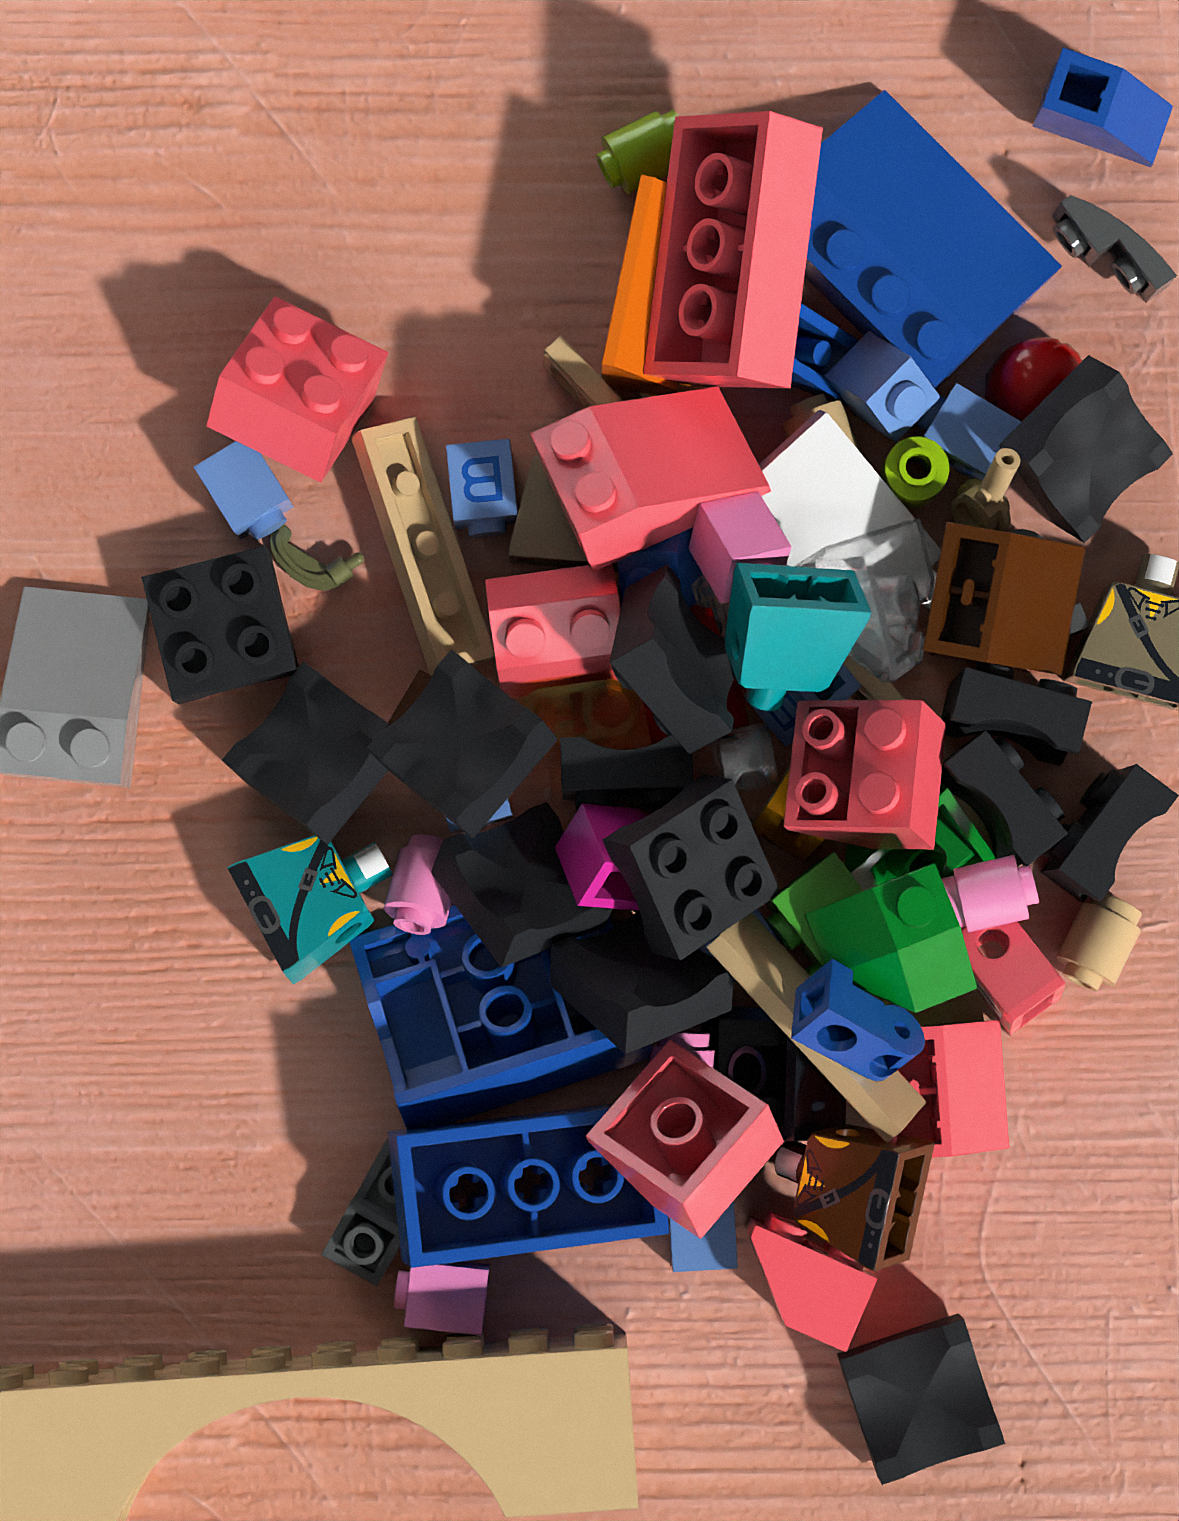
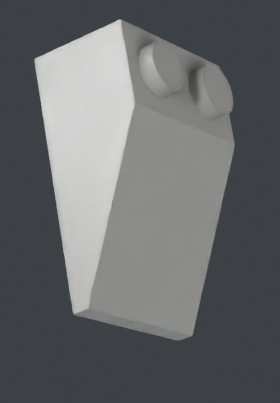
[0,586,150,788]

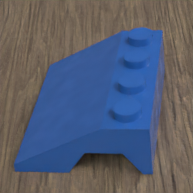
[804,90,1062,391]
[350,905,653,1129]

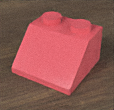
[485,564,621,698]
[586,1040,784,1239]

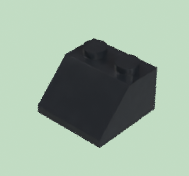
[701,1006,846,1141]

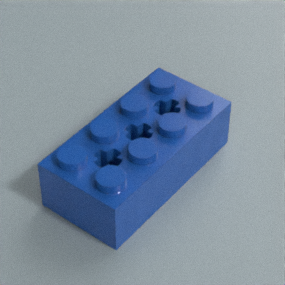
[388,1103,670,1268]

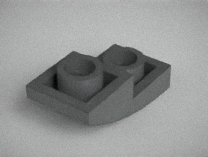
[1052,195,1177,303]
[321,1138,400,1286]

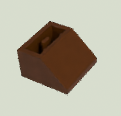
[923,522,1086,675]

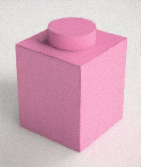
[688,491,792,604]
[394,1261,491,1336]

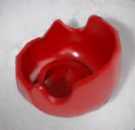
[985,337,1082,422]

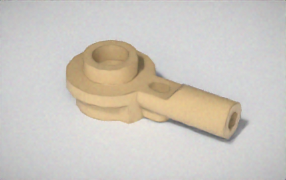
[951,448,1021,531]

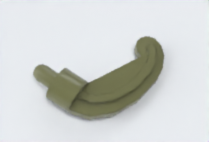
[270,525,364,591]

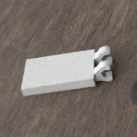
[759,410,941,661]

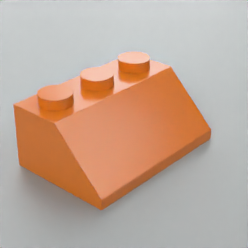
[601,174,691,397]

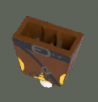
[775,1124,935,1272]

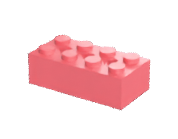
[643,111,823,389]

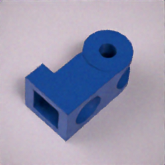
[791,959,925,1081]

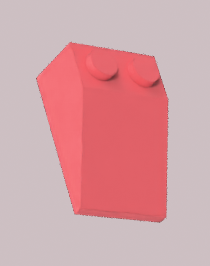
[530,386,771,572]

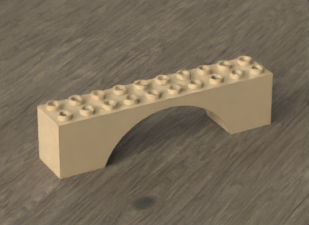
[0,1323,639,1521]

